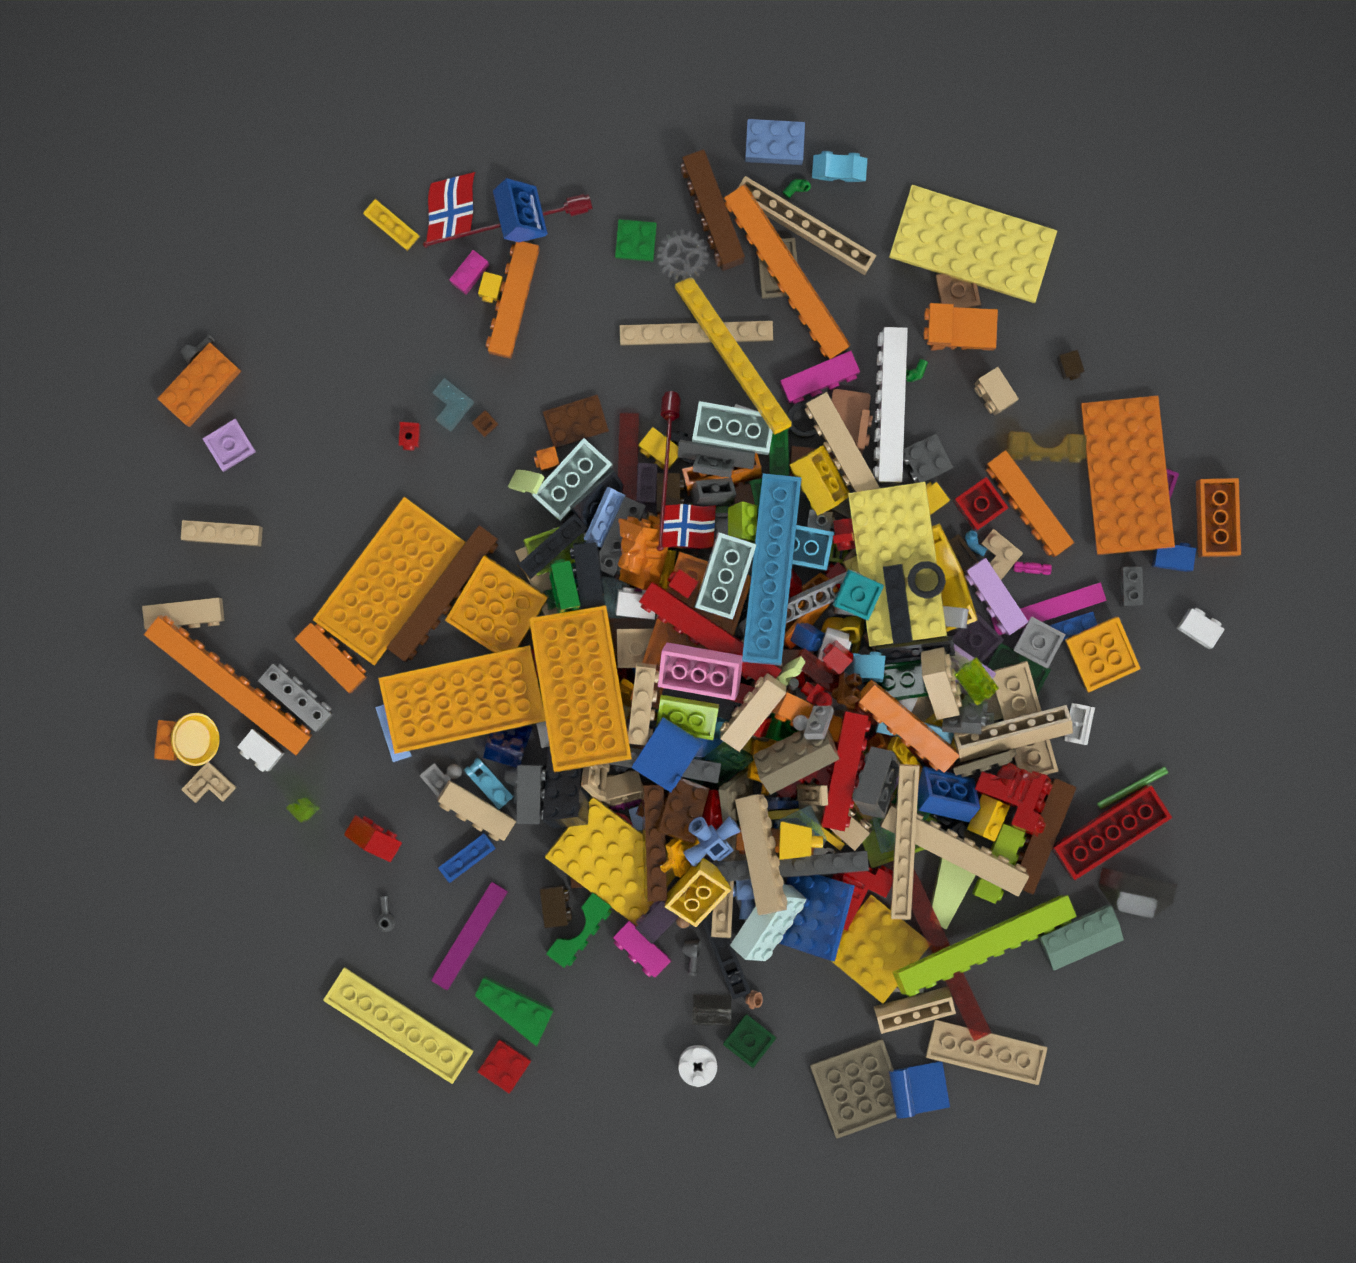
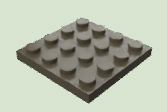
[810,1039,896,1139]

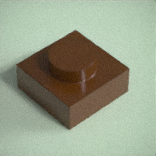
[472,410,499,437]

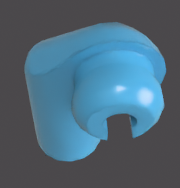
[965,530,987,556]

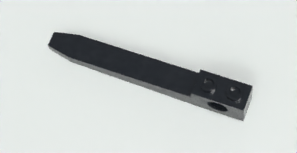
[702,911,751,1000]

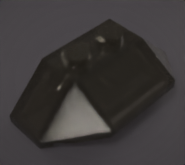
[1098,867,1178,918]

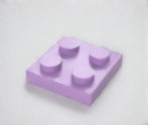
[203,419,256,472]

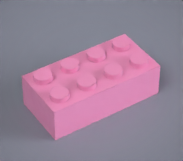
[658,643,743,700]

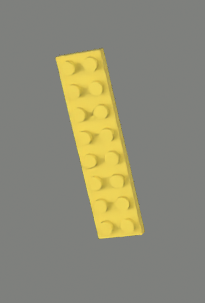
[323,967,474,1084]

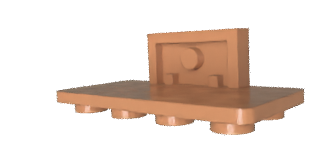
[828,389,873,461]

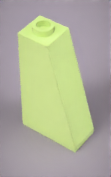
[928,857,975,930]

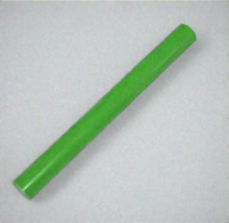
[1097,767,1168,810]

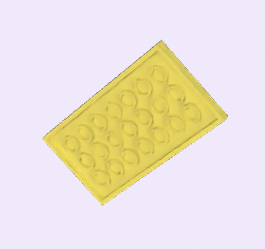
[889,185,1057,303]
[848,482,947,647]

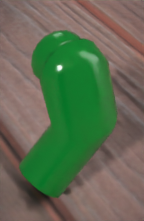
[782,179,811,198]
[906,359,928,382]

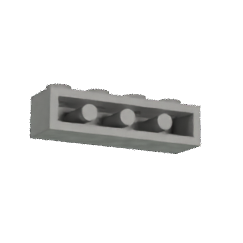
[258,664,333,732]

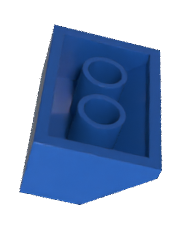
[493,178,548,242]
[917,767,980,822]

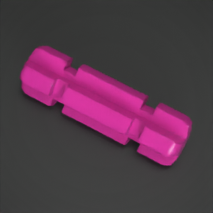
[1014,561,1052,575]

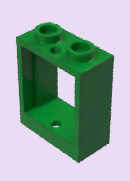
[548,559,580,613]

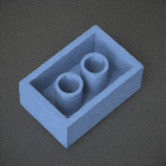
[745,119,805,165]

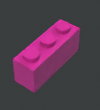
[613,920,671,978]

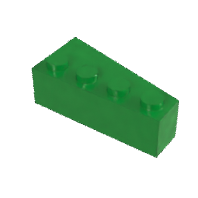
[475,976,554,1047]

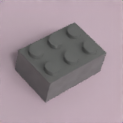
[853,747,900,819]
[517,765,546,824]

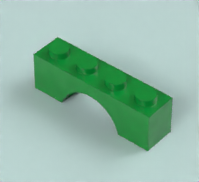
[546,893,612,968]

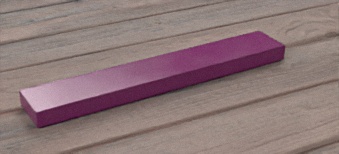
[431,882,508,990]

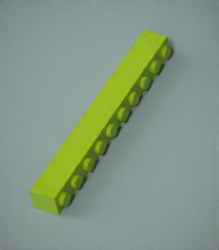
[892,895,1077,996]

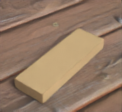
[797,784,828,806]

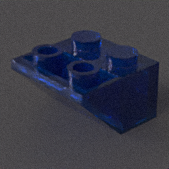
[483,725,533,768]

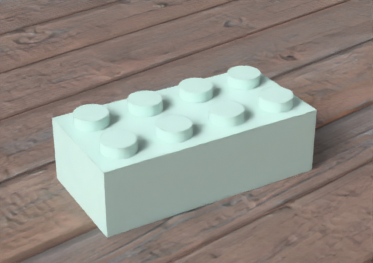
[692,401,773,455]
[532,438,613,522]
[694,533,757,619]
[730,884,807,961]

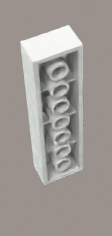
[873,327,907,485]

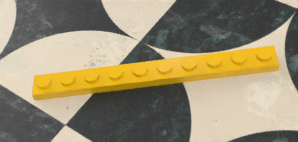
[675,276,792,435]

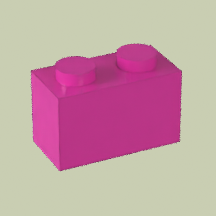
[449,250,490,295]

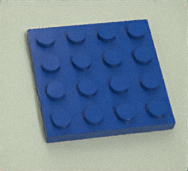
[779,875,855,961]

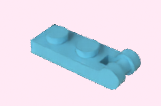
[464,757,514,810]

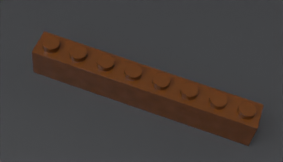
[387,525,499,662]

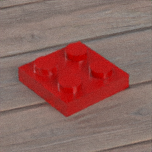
[478,1039,531,1094]

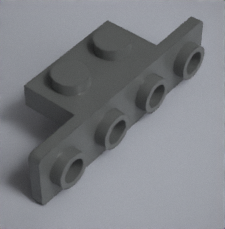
[678,440,755,478]

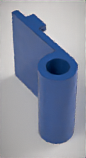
[631,717,703,792]
[889,1061,950,1118]

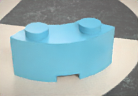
[812,151,867,182]
[844,652,885,683]

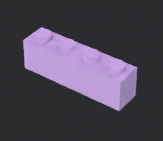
[964,558,1028,635]

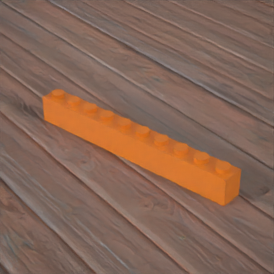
[724,184,851,359]
[144,615,313,755]

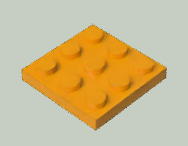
[1065,616,1141,693]

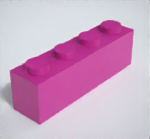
[780,351,860,404]

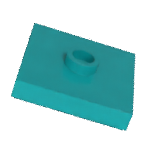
[833,569,884,621]

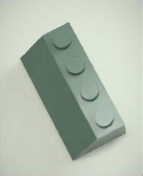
[1038,904,1124,971]

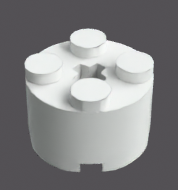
[678,1045,717,1087]

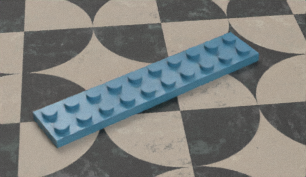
[742,473,801,666]

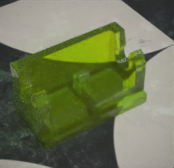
[954,657,999,705]
[286,798,320,823]

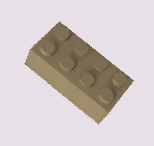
[753,729,840,795]

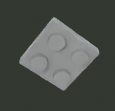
[1013,616,1066,669]

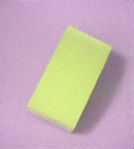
[508,470,545,494]
[776,656,805,686]

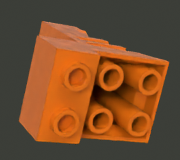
[924,303,998,351]
[618,513,683,590]

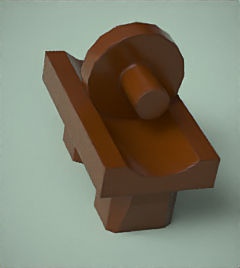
[832,672,862,711]

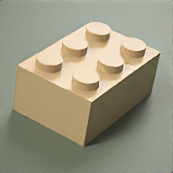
[921,647,962,720]

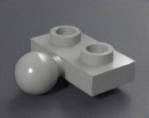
[793,706,834,739]
[420,763,462,797]

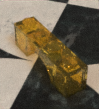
[1007,432,1087,463]

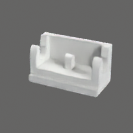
[1064,703,1095,745]

